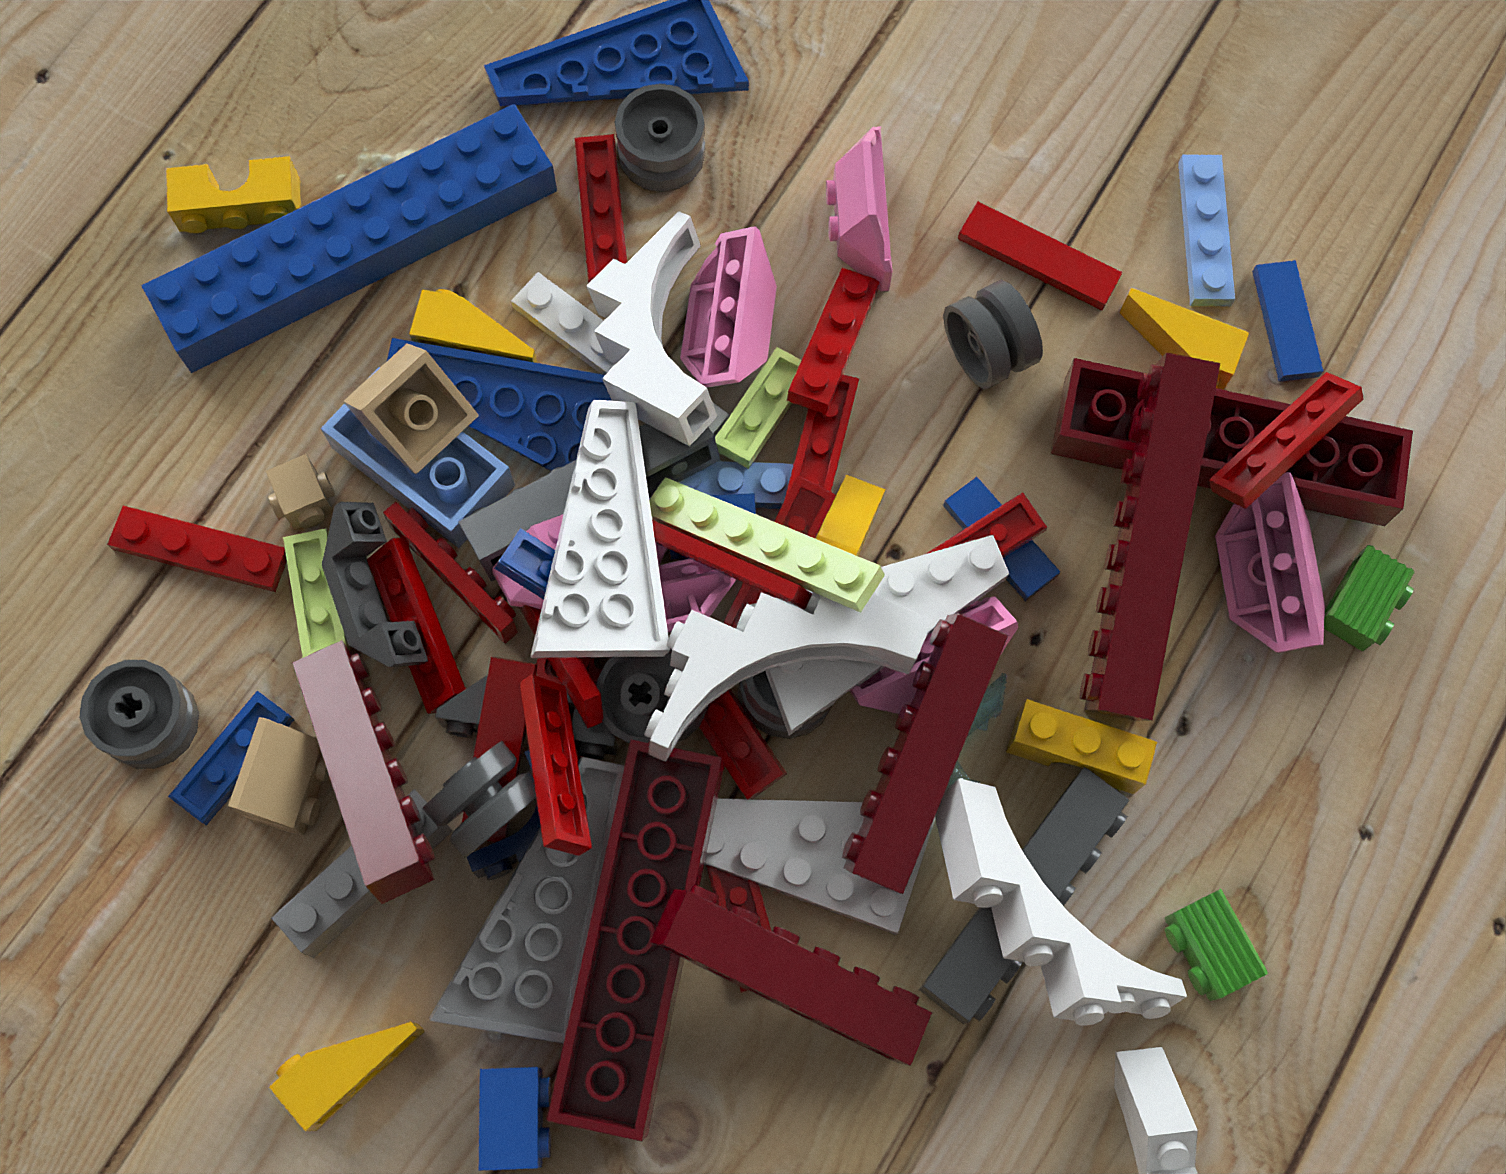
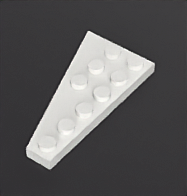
[530,400,670,658]
[751,535,1009,736]
[704,799,935,935]

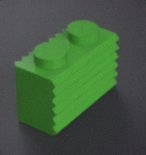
[1324,545,1414,652]
[1164,889,1269,1001]

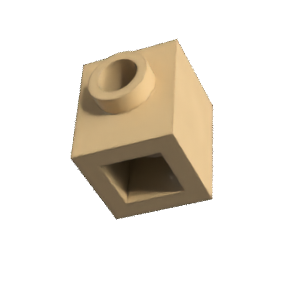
[266,454,335,530]

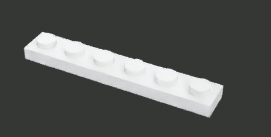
[511,272,730,437]

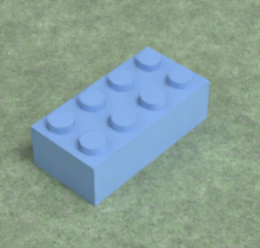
[321,367,515,548]

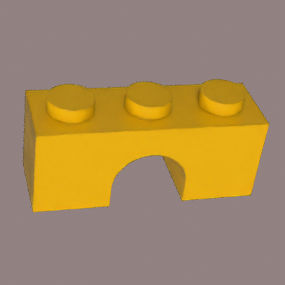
[166,156,301,233]
[1006,699,1157,794]

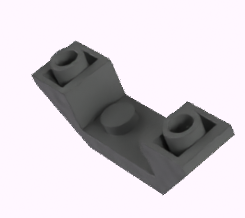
[322,502,428,667]
[435,675,618,759]

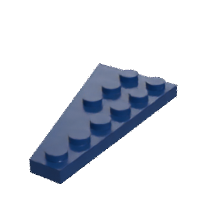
[484,0,749,106]
[387,338,612,471]

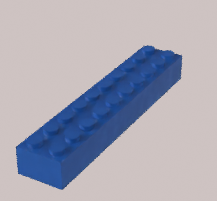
[141,104,557,373]

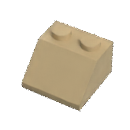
[343,343,479,474]
[228,717,330,835]

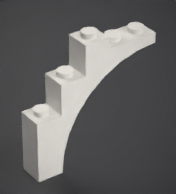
[586,211,718,446]
[645,592,933,762]
[935,779,1187,1026]
[1114,1047,1198,1174]

